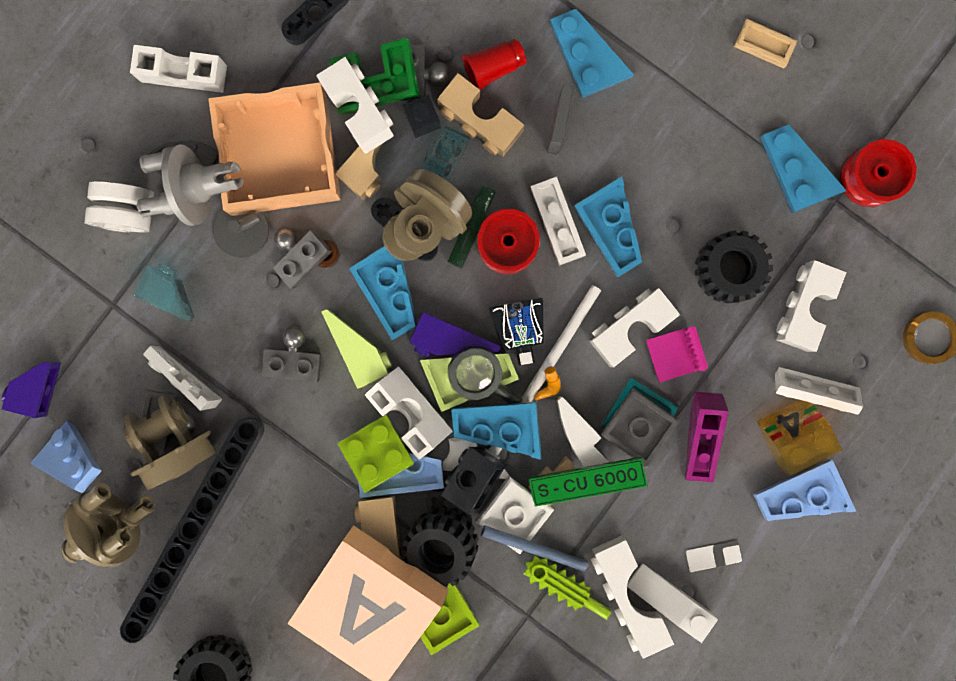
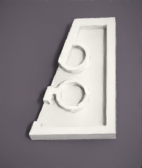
[143,346,222,410]

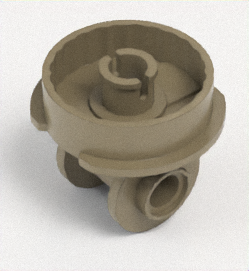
[383,169,472,261]
[123,394,216,490]

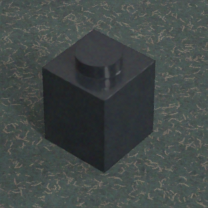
[403,94,441,138]

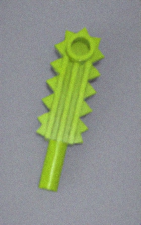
[523,555,611,620]

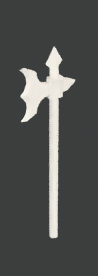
[442,285,601,486]

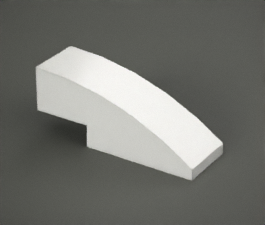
[556,396,609,467]

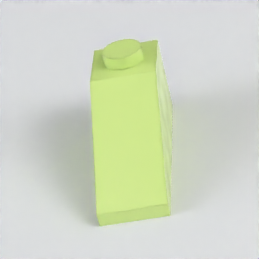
[322,309,392,389]

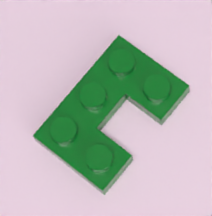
[329,38,419,115]

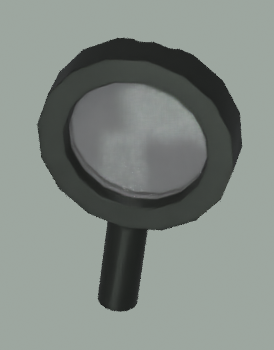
[448,346,522,403]

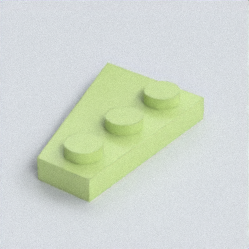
[420,353,519,412]

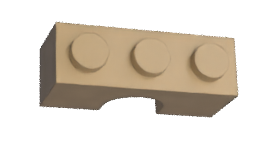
[437,73,525,157]

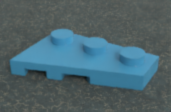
[550,9,634,98]
[760,124,846,213]
[574,176,642,278]
[349,246,418,340]
[451,402,542,460]

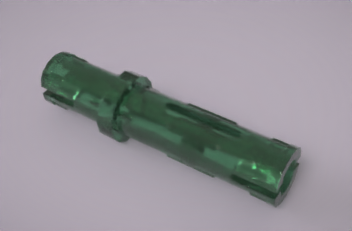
[447,185,496,269]

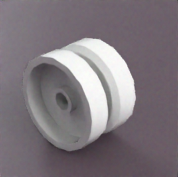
[84,182,154,233]

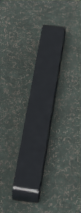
[120,417,264,643]

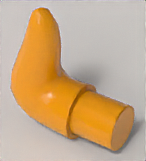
[534,366,561,400]

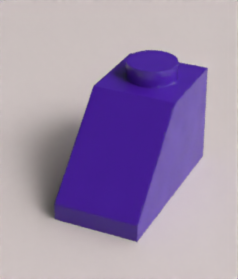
[1,362,61,418]

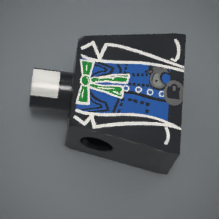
[489,298,544,365]

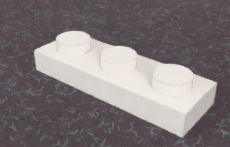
[530,177,586,266]
[775,367,863,414]

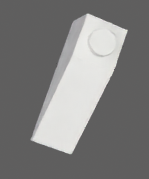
[627,563,718,643]

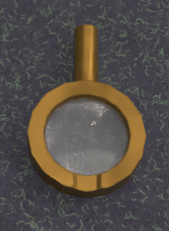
[903,311,956,364]

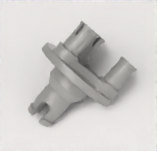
[137,144,243,226]

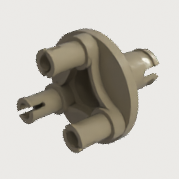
[61,483,156,567]

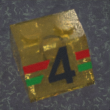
[757,400,843,475]

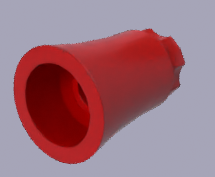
[462,39,527,90]

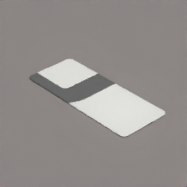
[686,540,742,572]

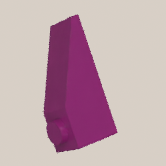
[685,391,729,482]

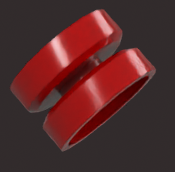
[840,139,917,208]
[478,209,540,275]

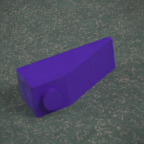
[410,312,501,358]

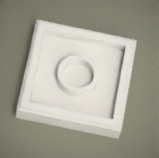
[475,476,554,554]

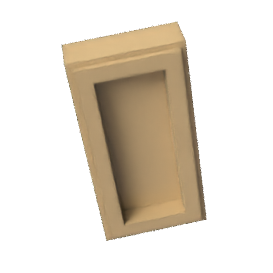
[733,19,797,69]

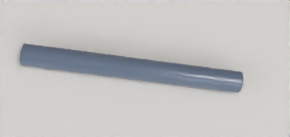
[481,525,588,571]

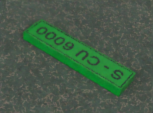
[529,456,648,507]

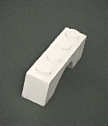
[591,535,674,659]

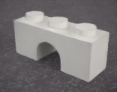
[130,45,227,93]
[316,57,394,154]
[776,260,847,352]
[589,288,680,367]
[365,366,453,460]

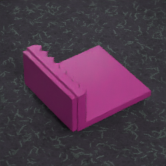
[646,326,708,383]

